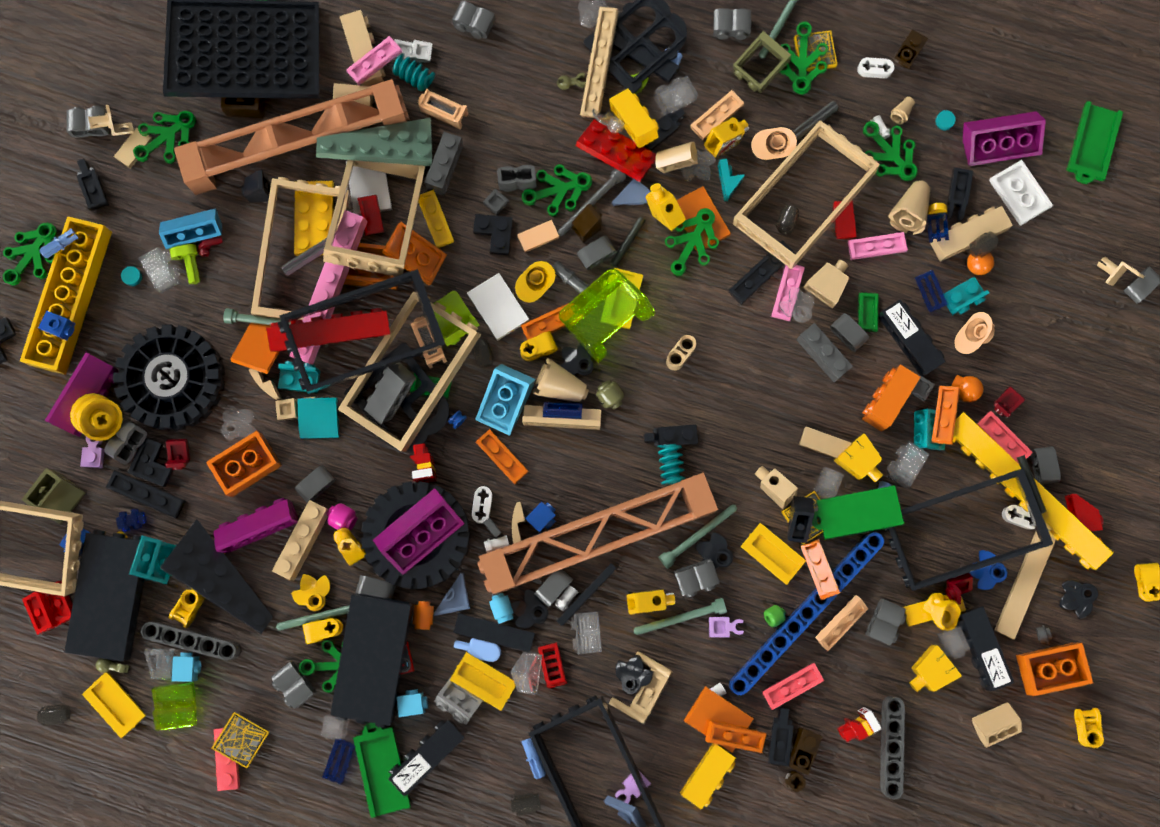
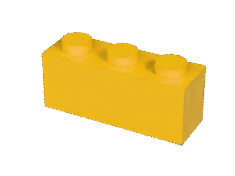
[609,88,659,148]
[680,743,736,810]

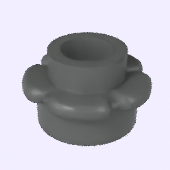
[1036,625,1052,644]

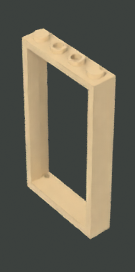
[733,121,880,269]
[323,160,425,276]
[251,177,350,319]
[338,291,481,452]
[0,501,84,596]

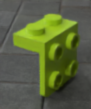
[433,290,479,346]

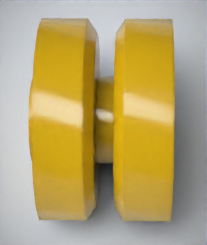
[70,393,123,441]

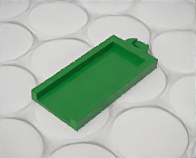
[1066,101,1123,185]
[812,485,904,540]
[353,722,411,818]

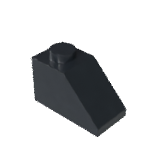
[242,170,271,203]
[787,496,815,543]

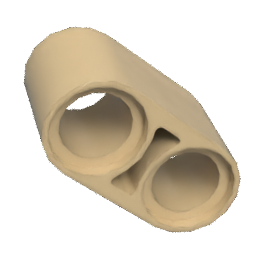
[666,335,696,370]

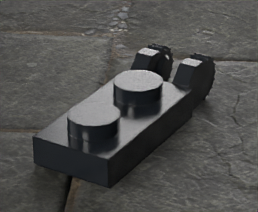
[945,167,973,221]

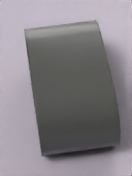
[577,235,617,270]
[1123,266,1160,304]
[830,313,869,352]
[1031,446,1061,485]
[295,465,336,503]
[534,569,574,607]
[355,575,396,599]

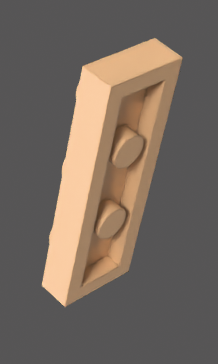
[690,90,744,141]
[815,595,868,651]

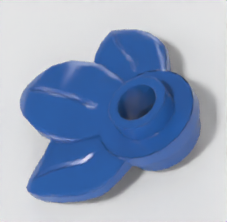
[969,550,1007,590]

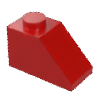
[1065,494,1104,532]

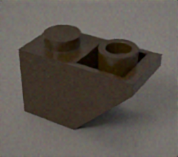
[893,29,928,69]
[572,204,602,242]
[789,726,823,775]

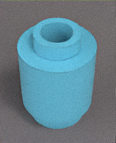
[489,593,514,624]

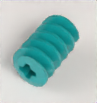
[393,53,435,92]
[658,444,685,485]

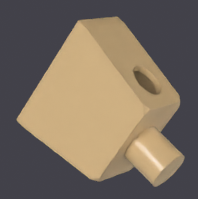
[803,260,849,309]
[755,466,798,510]

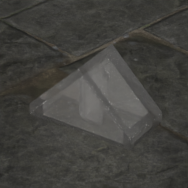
[144,648,175,680]
[511,652,542,695]

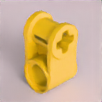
[520,331,558,362]
[334,528,366,566]
[1134,563,1160,602]
[169,590,204,628]
[302,618,343,644]
[1074,708,1104,748]

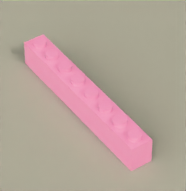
[290,210,368,365]

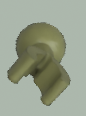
[557,73,586,90]
[96,658,130,673]

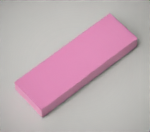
[346,36,402,85]
[847,232,908,260]
[771,265,805,321]

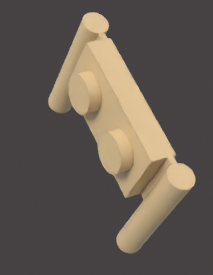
[609,651,673,724]

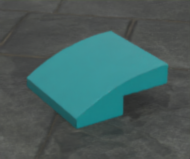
[298,397,339,439]
[129,535,177,584]

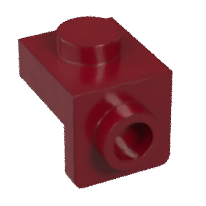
[994,385,1025,418]
[165,439,190,470]
[946,572,973,605]

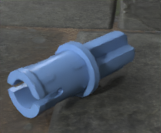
[40,228,79,258]
[521,738,546,779]

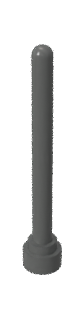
[557,169,627,236]

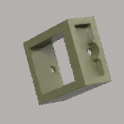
[733,31,791,94]

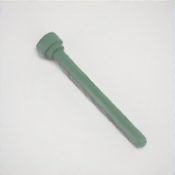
[759,0,798,59]
[223,308,291,325]
[658,505,737,569]
[634,598,727,635]
[276,605,349,631]

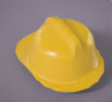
[515,261,555,303]

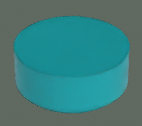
[935,110,956,130]
[121,266,142,286]

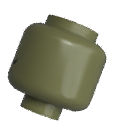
[596,380,624,410]

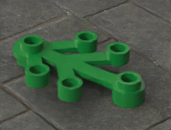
[780,22,828,95]
[133,111,196,164]
[863,121,918,181]
[522,164,592,217]
[665,208,719,276]
[3,223,57,286]
[299,640,343,693]

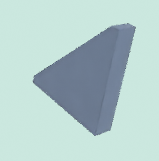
[612,179,651,206]
[433,573,470,616]
[604,796,647,827]

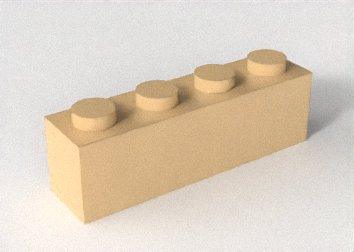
[340,10,386,86]
[930,206,1013,262]
[272,500,329,581]

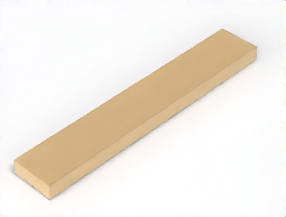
[580,7,619,119]
[994,526,1056,640]

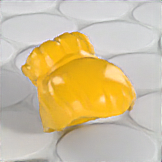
[923,593,961,631]

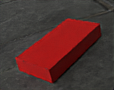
[358,195,384,235]
[833,200,856,240]

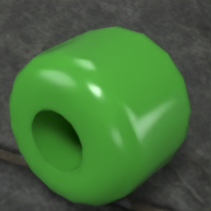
[764,605,786,628]

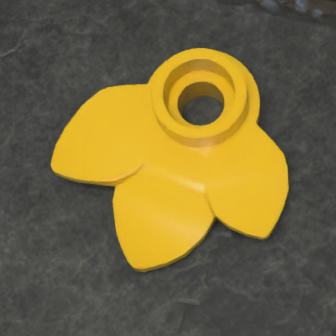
[291,574,330,611]

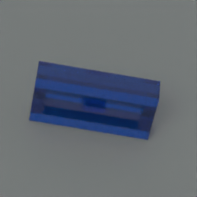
[927,212,949,243]
[915,270,948,313]
[543,402,582,419]
[322,738,355,784]

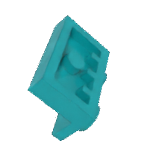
[940,276,990,315]
[278,361,320,393]
[914,409,945,450]

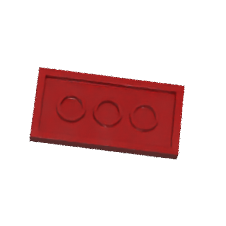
[576,119,656,182]

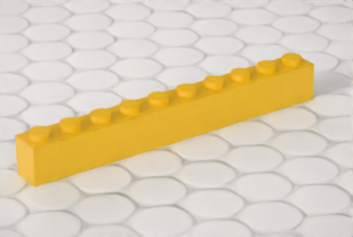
[953,412,1113,570]

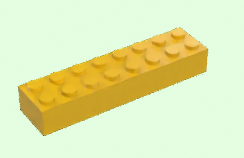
[20,216,112,375]

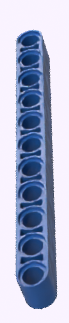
[729,532,884,695]

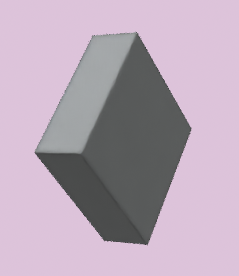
[483,189,509,216]
[911,374,935,401]
[483,518,502,538]

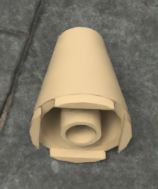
[888,181,931,234]
[533,358,589,402]

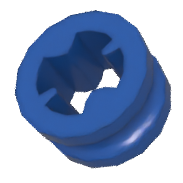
[448,410,467,429]

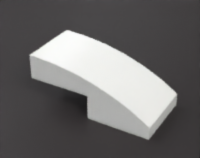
[393,39,432,62]

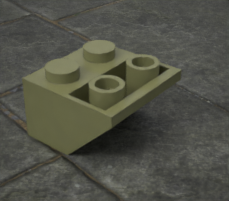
[21,468,86,524]

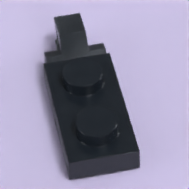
[644,108,686,151]
[76,159,109,212]
[644,424,698,446]
[768,707,793,766]

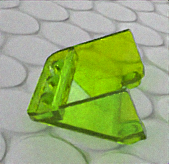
[559,269,655,363]

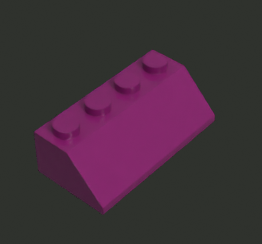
[963,111,1046,166]
[45,352,119,437]
[373,488,465,575]
[214,498,299,554]

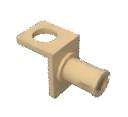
[88,105,134,136]
[1097,257,1145,286]

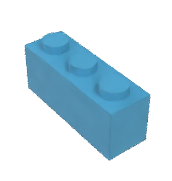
[159,208,222,249]

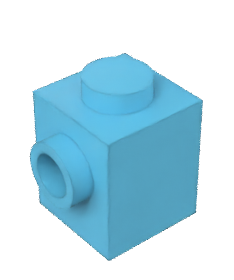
[172,652,201,682]
[397,689,428,717]

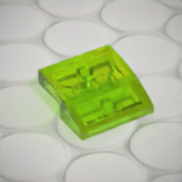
[152,682,197,731]

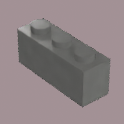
[424,132,464,196]
[796,323,853,382]
[364,362,417,425]

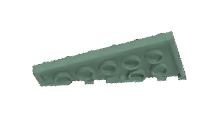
[316,118,432,166]

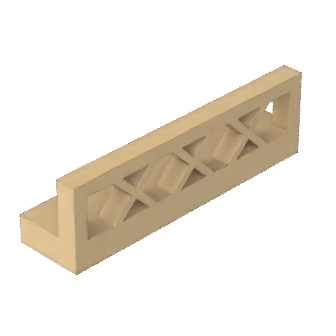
[522,405,601,430]

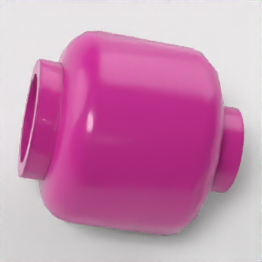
[327,503,357,530]

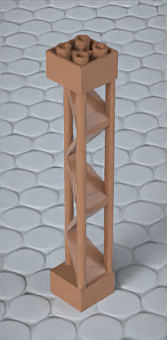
[174,79,410,195]
[477,472,718,595]

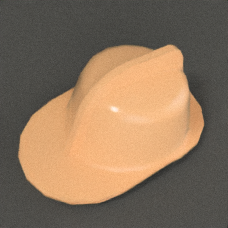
[751,127,797,160]
[954,312,995,354]

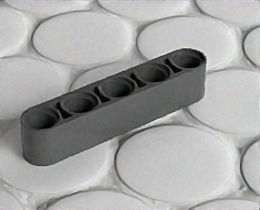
[141,622,241,660]
[880,696,905,800]

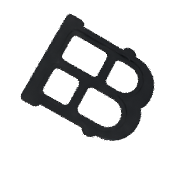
[584,0,687,94]
[344,343,449,452]

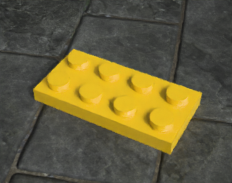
[294,181,334,256]

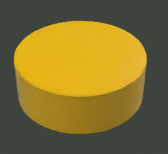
[928,203,948,217]

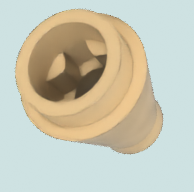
[890,97,915,125]

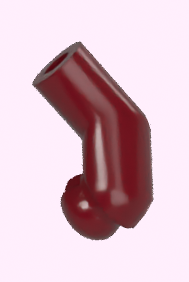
[197,235,223,257]

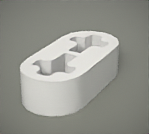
[857,58,894,78]
[472,486,493,524]
[1002,505,1035,530]

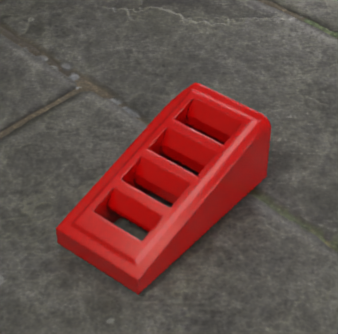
[538,643,567,689]

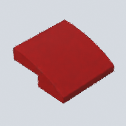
[22,580,73,635]

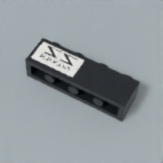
[878,300,946,377]
[957,606,1015,691]
[388,719,465,797]

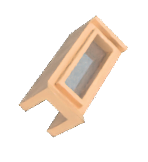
[418,89,468,130]
[410,316,447,369]

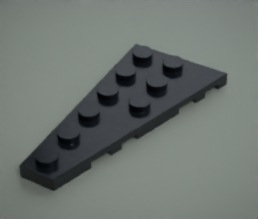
[160,519,273,634]

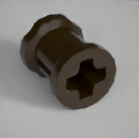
[784,771,806,792]

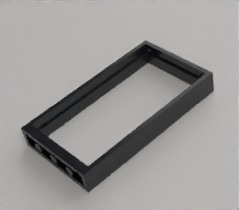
[277,269,445,394]
[884,468,1053,591]
[528,695,665,827]

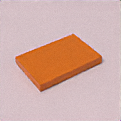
[677,186,731,253]
[382,222,447,286]
[231,323,280,374]
[684,686,753,753]

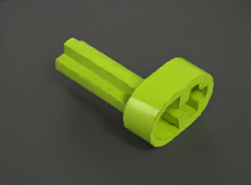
[169,244,200,284]

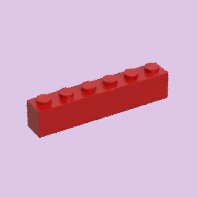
[266,308,390,352]

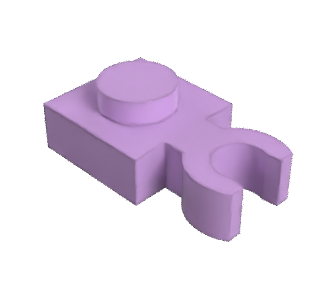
[80,436,104,468]
[709,617,744,637]
[615,771,651,804]

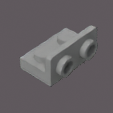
[434,677,483,725]

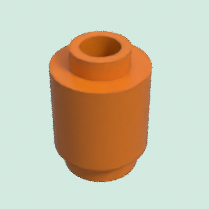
[413,601,434,630]

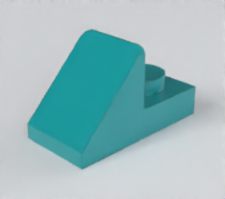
[718,159,745,201]

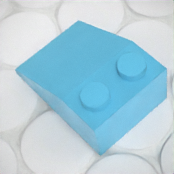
[475,364,536,436]

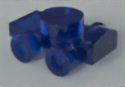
[116,509,146,532]

